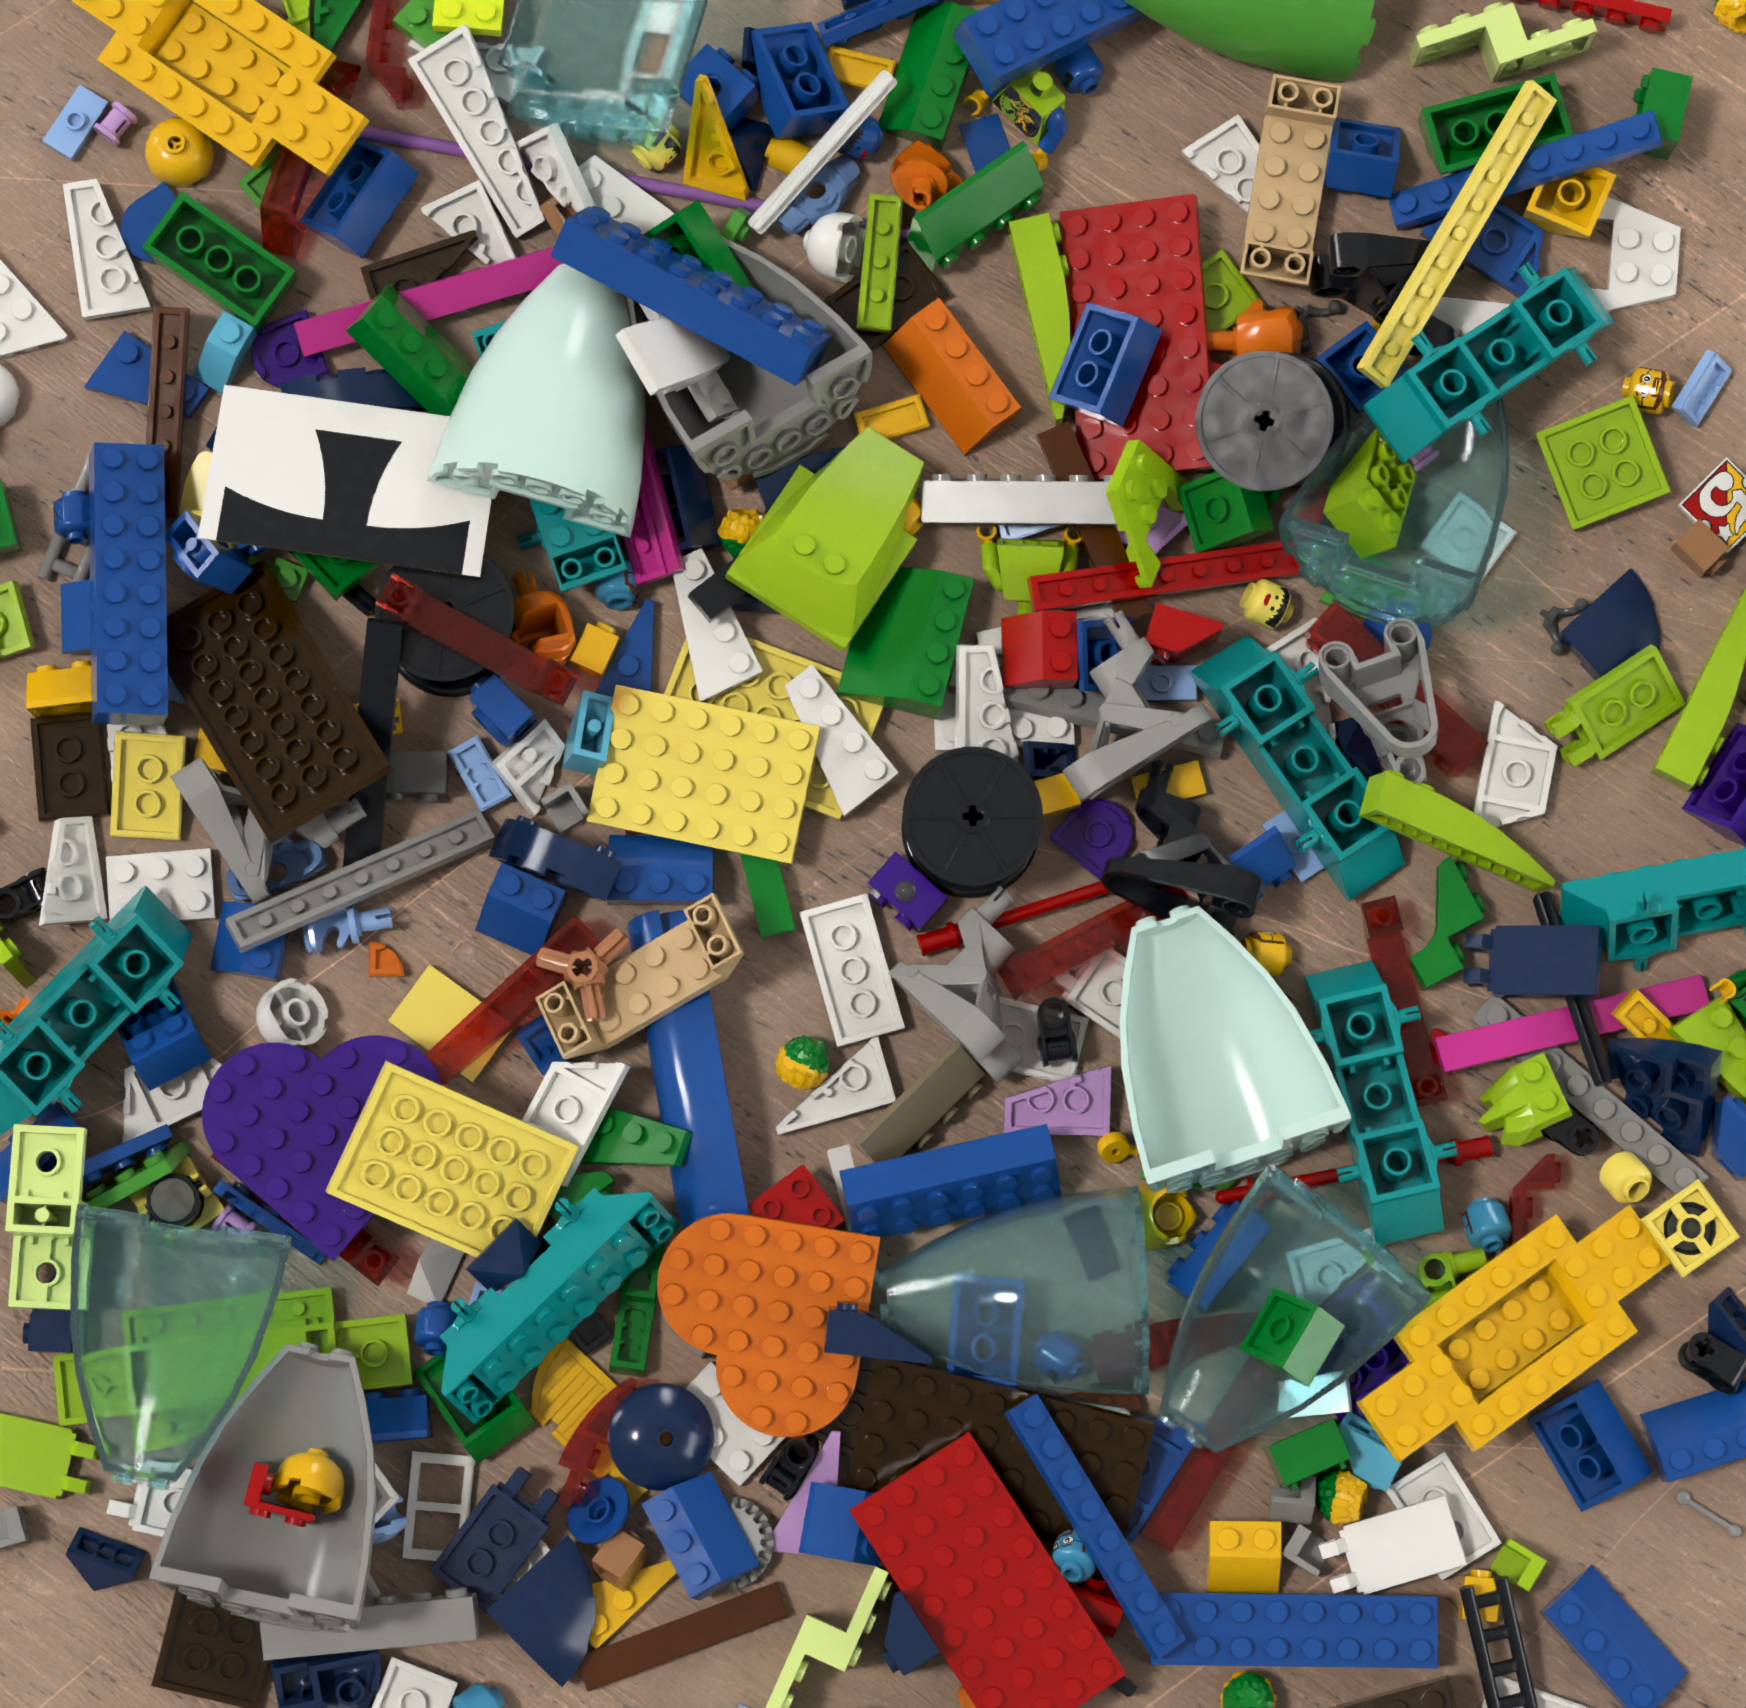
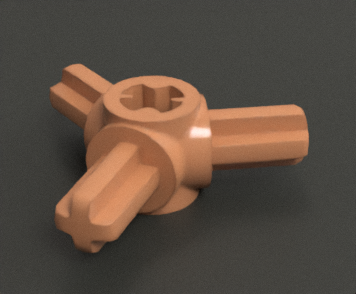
[536,928,630,1022]

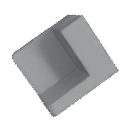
[541,782,589,835]
[1268,1475,1316,1525]
[0,1506,31,1549]
[1281,1524,1326,1577]

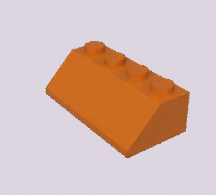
[883,298,1021,456]

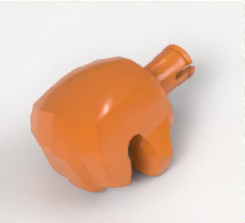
[890,139,964,210]
[1208,300,1303,357]
[510,569,576,670]

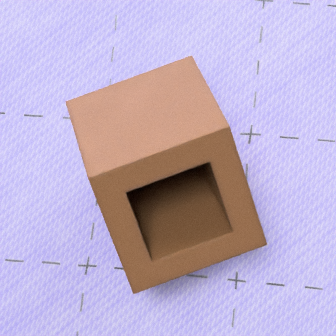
[1670,519,1729,578]
[591,1529,649,1592]

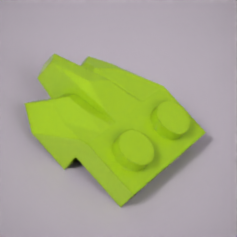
[0,580,36,659]
[1478,1052,1573,1147]

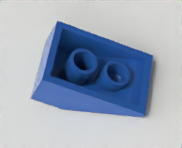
[751,22,849,140]

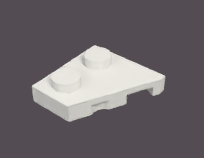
[490,718,566,815]

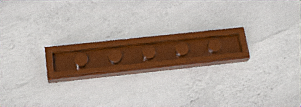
[146,306,190,517]
[1036,421,1153,621]
[579,1582,788,1692]

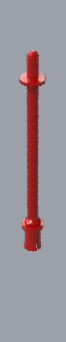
[916,875,1121,957]
[1215,1135,1493,1207]

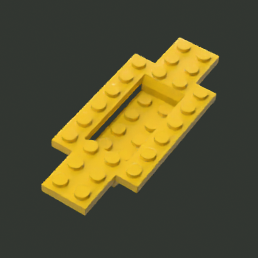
[69,0,369,178]
[1356,1205,1670,1462]

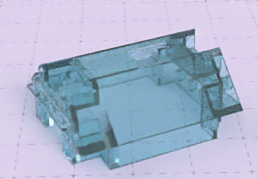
[498,0,708,153]

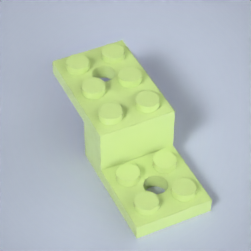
[1409,2,1597,83]
[5,1124,90,1311]
[765,1566,892,1708]

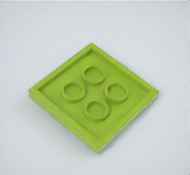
[1534,395,1671,530]

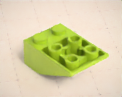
[1323,429,1417,559]

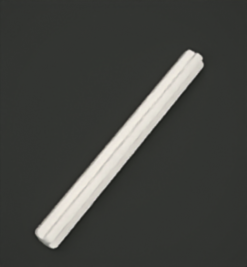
[748,70,897,234]

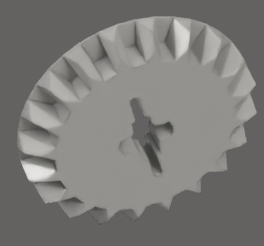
[721,1496,774,1590]

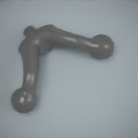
[1294,300,1342,352]
[1540,598,1588,655]

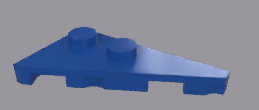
[595,598,654,697]
[212,1179,327,1265]

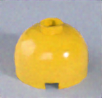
[145,117,214,188]
[270,1448,345,1514]

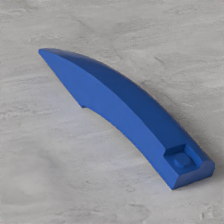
[627,910,749,1228]

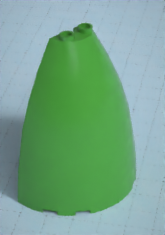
[1124,0,1381,83]

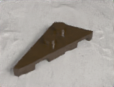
[360,230,479,300]

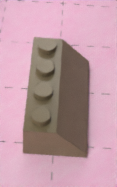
[855,1041,985,1163]

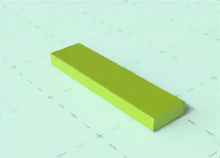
[856,193,903,333]

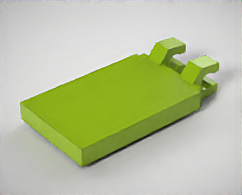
[1543,644,1686,767]
[0,1413,100,1499]

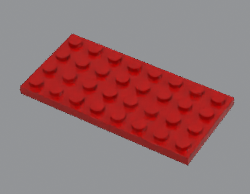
[1060,194,1213,482]
[849,1432,1127,1708]

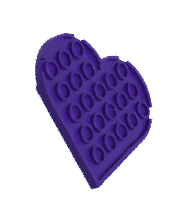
[202,1035,443,1262]

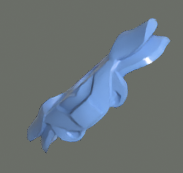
[776,155,860,234]
[226,839,327,901]

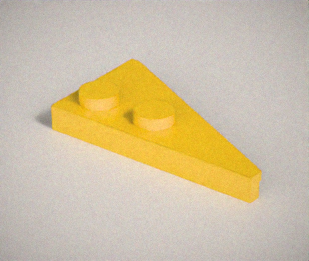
[682,74,750,201]
[589,1560,677,1650]

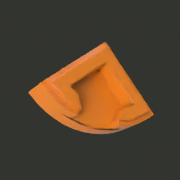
[369,941,405,978]

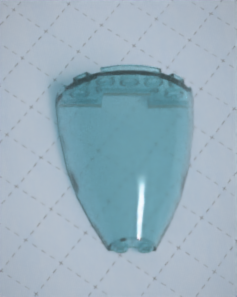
[1278,398,1510,626]
[1158,1165,1433,1453]
[879,1186,1150,1394]
[70,1204,292,1490]

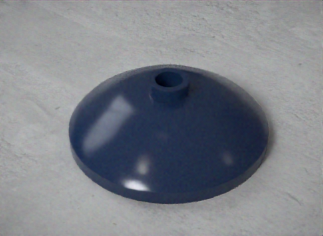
[608,1383,714,1491]

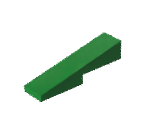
[740,854,795,938]
[609,1243,664,1378]

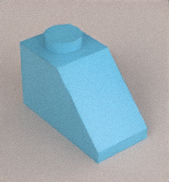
[193,311,257,395]
[562,690,614,776]
[1338,1412,1404,1492]

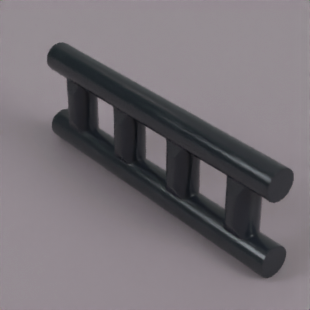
[1459,1576,1539,1708]

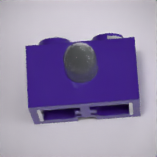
[867,851,948,933]

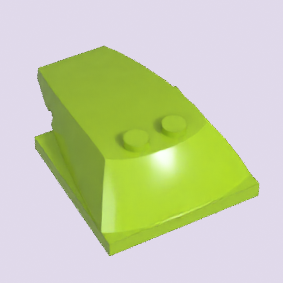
[725,427,924,653]

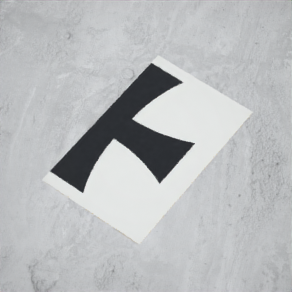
[198,385,491,577]

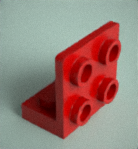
[748,1165,846,1229]
[243,1461,316,1527]

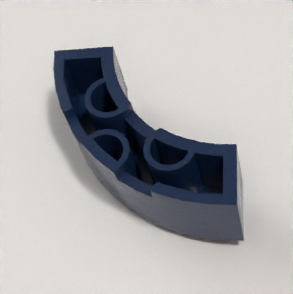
[281,367,426,412]
[489,815,623,901]

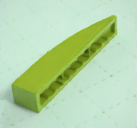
[1008,213,1070,427]
[1650,587,1746,791]
[1359,770,1555,892]

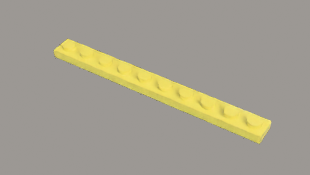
[1356,80,1557,388]

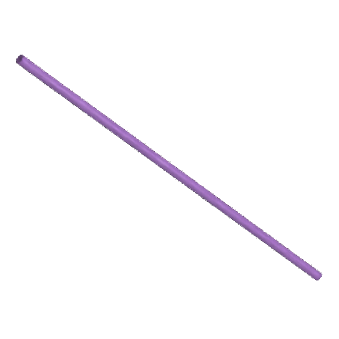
[358,125,910,240]

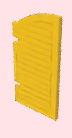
[528,1338,671,1508]

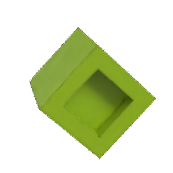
[1489,1538,1547,1592]

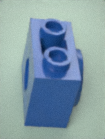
[670,43,761,132]
[165,510,253,595]
[469,674,536,748]

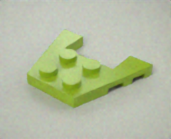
[1106,440,1189,588]

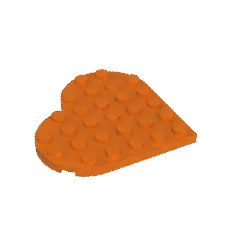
[657,1213,881,1437]

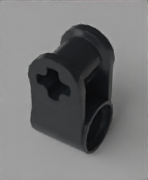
[0,867,47,924]
[1036,997,1078,1067]
[1541,1107,1599,1156]
[1678,1332,1746,1395]
[758,1433,819,1502]

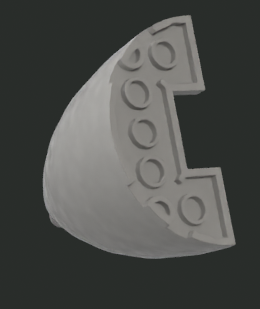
[626,237,873,481]
[149,1342,377,1633]

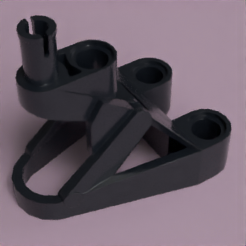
[1310,232,1465,355]
[1101,761,1263,936]

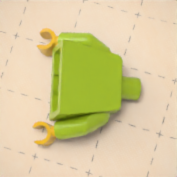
[976,524,1082,615]

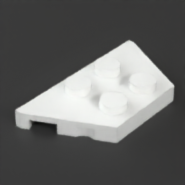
[0,260,70,359]
[1473,701,1557,828]
[122,1057,222,1143]
[522,1062,631,1187]

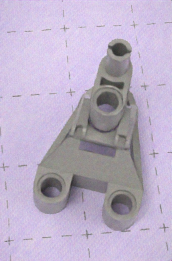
[1062,610,1212,801]
[1318,618,1439,784]
[171,757,367,905]
[888,886,1023,1084]

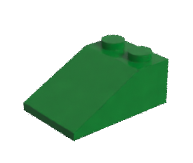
[413,1353,536,1464]

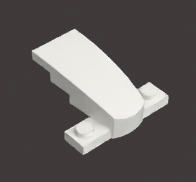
[615,303,738,423]

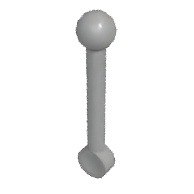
[1676,1491,1742,1538]

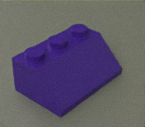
[1682,723,1746,847]

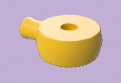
[1097,1132,1139,1163]

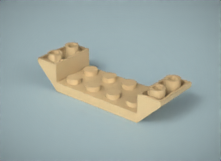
[1240,74,1341,287]
[535,893,744,1059]

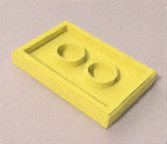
[110,731,187,840]
[388,964,515,1083]

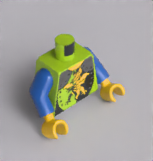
[963,69,1068,172]

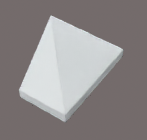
[407,1238,464,1303]

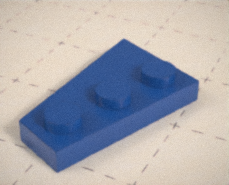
[84,331,210,419]
[83,1124,173,1186]

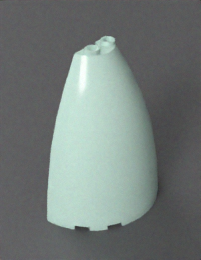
[427,264,646,538]
[1120,905,1351,1193]

